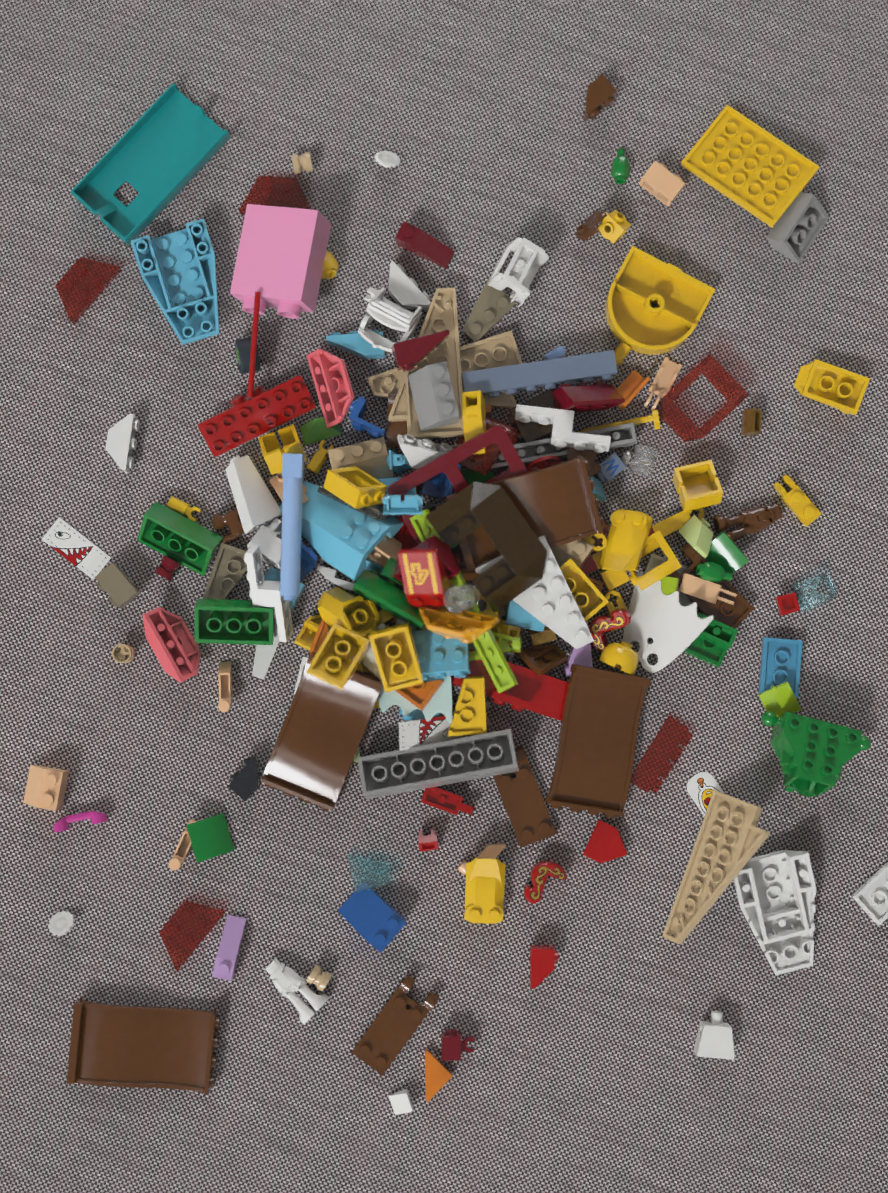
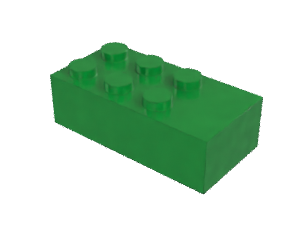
[194,598,275,645]

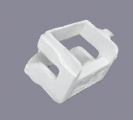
[487,237,549,307]
[358,287,422,352]

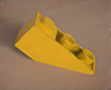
[462,390,486,454]

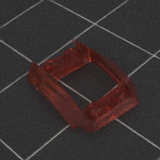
[658,354,749,442]

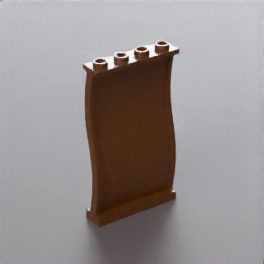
[445,456,605,573]
[260,651,383,811]
[545,664,651,818]
[66,999,221,1095]

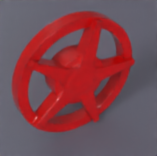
[526,456,562,472]

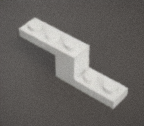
[515,404,611,453]
[244,545,294,642]

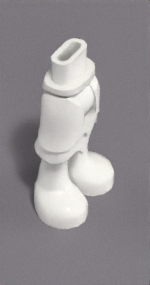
[265,958,330,1025]

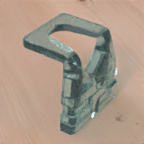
[791,573,837,612]

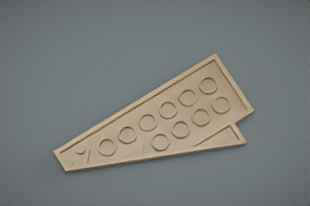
[388,287,464,439]
[368,330,523,408]
[662,790,770,944]

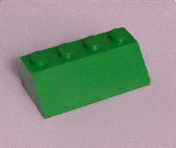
[137,502,223,576]
[353,569,424,630]

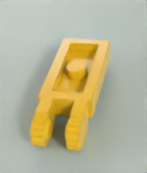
[773,475,822,527]

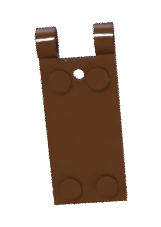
[666,543,755,629]
[493,745,557,848]
[351,974,439,1076]

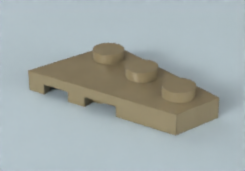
[462,278,516,343]
[203,543,247,599]

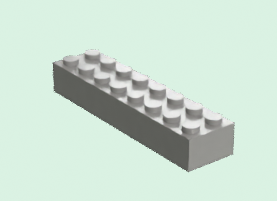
[357,729,519,799]

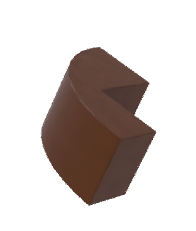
[387,394,407,448]

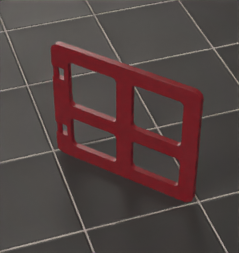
[387,425,529,569]

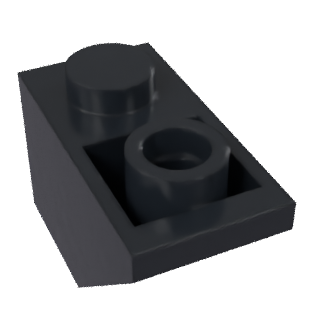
[228,756,261,801]

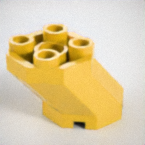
[317,587,380,637]

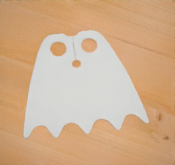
[623,571,714,673]

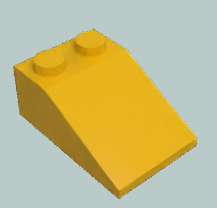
[559,558,608,622]
[369,622,424,693]
[306,623,369,690]

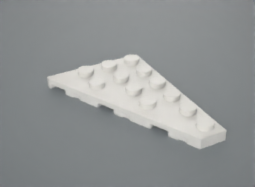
[475,535,594,649]

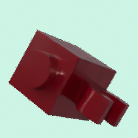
[441,1029,475,1061]

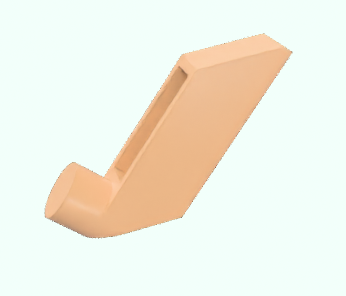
[218,662,233,712]
[169,819,197,871]
[457,843,506,875]

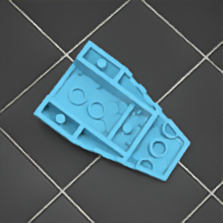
[279,480,403,581]

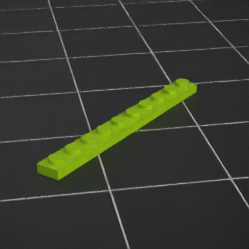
[410,509,518,693]

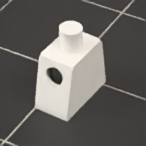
[694,1011,735,1060]

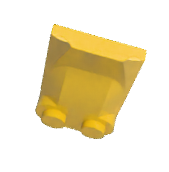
[794,359,870,415]
[600,509,653,573]
[464,858,505,924]

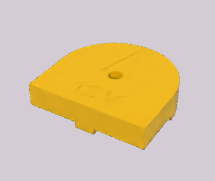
[605,246,716,355]

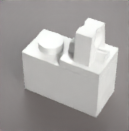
[247,518,282,570]

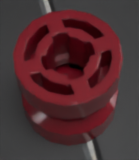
[154,555,180,581]

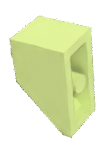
[678,515,714,558]

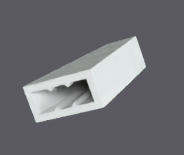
[225,455,282,534]

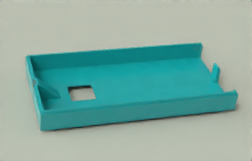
[70,83,231,247]

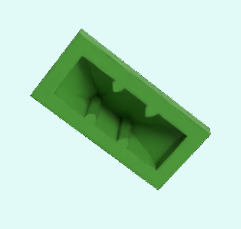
[300,417,342,445]

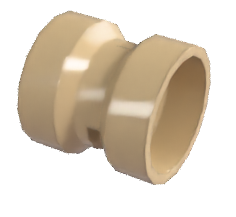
[291,152,313,174]
[112,644,135,663]
[306,964,332,992]

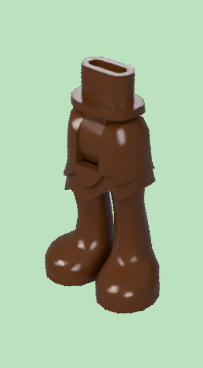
[713,504,782,542]

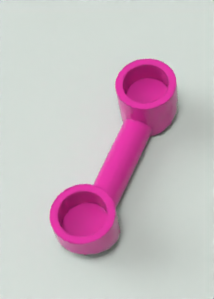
[53,811,108,833]

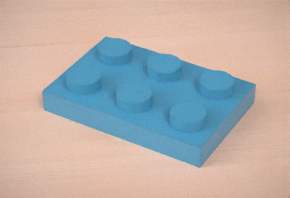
[758,637,803,698]

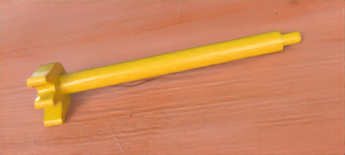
[577,409,660,433]

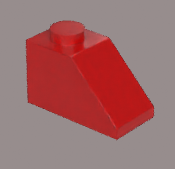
[530,945,558,989]

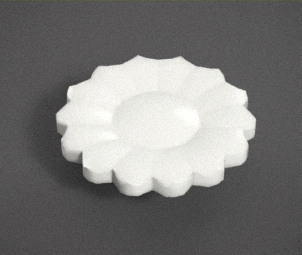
[374,150,400,168]
[48,910,75,936]

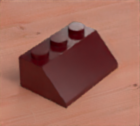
[553,382,625,413]
[393,535,460,582]

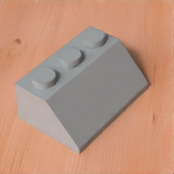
[766,192,829,264]
[408,361,459,431]

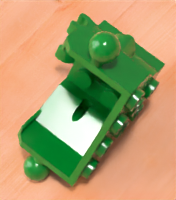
[761,711,871,797]

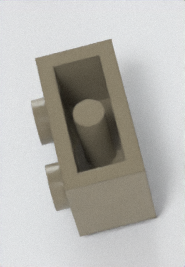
[95,563,141,608]

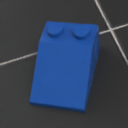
[338,881,407,953]

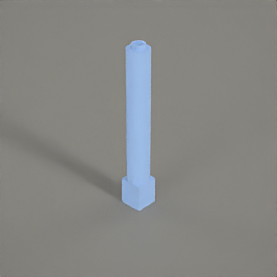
[280,454,304,601]

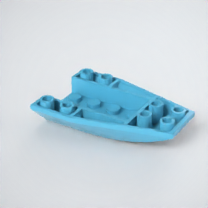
[131,218,219,345]

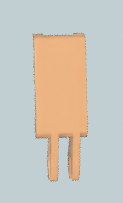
[644,357,682,410]
[678,573,737,605]

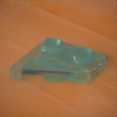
[347,854,394,892]

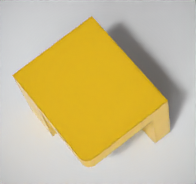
[599,570,629,591]

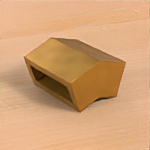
[741,408,762,436]
[528,625,557,646]

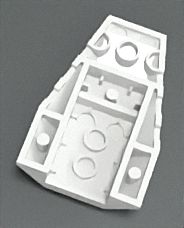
[733,850,816,975]

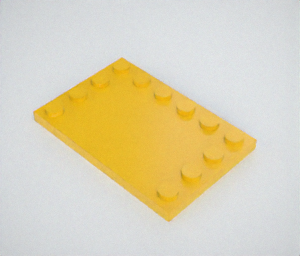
[681,105,820,228]

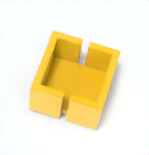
[258,424,307,475]
[673,460,723,512]

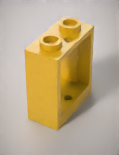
[324,466,387,508]
[626,531,682,591]

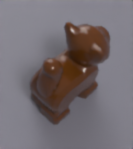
[212,507,244,544]

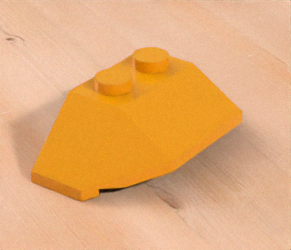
[419,606,500,643]

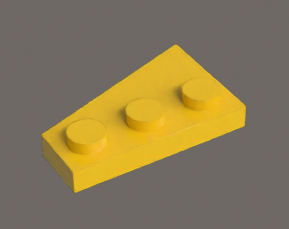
[448,676,487,736]

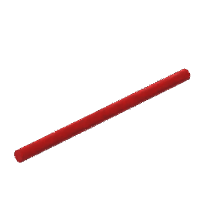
[247,291,261,397]

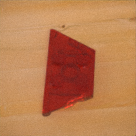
[239,176,310,215]
[55,257,121,324]
[159,901,226,971]

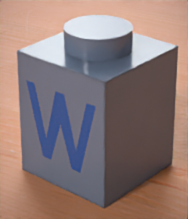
[595,452,626,484]

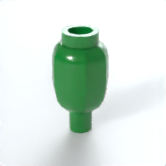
[611,149,630,184]
[696,562,732,582]

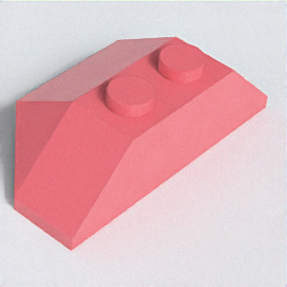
[307,349,355,428]
[143,607,201,683]

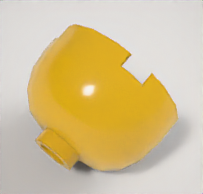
[599,641,639,675]

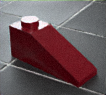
[395,221,455,269]
[391,330,450,372]

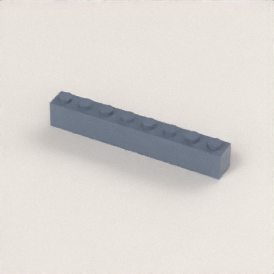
[462,350,618,398]

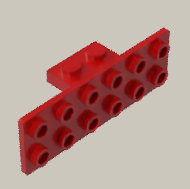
[197,374,316,457]
[452,648,569,721]

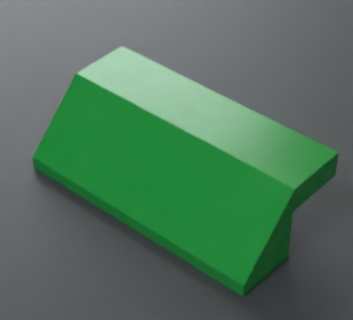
[680,604,738,668]

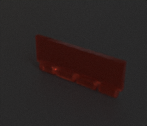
[630,716,693,794]

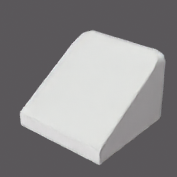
[389,1089,413,1115]

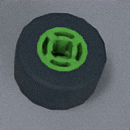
[235,337,260,374]

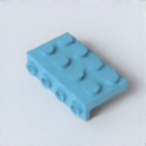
[412,630,471,680]

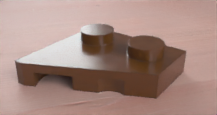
[514,644,567,676]

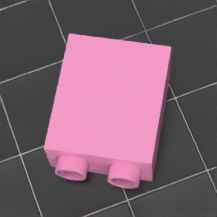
[230,204,331,319]

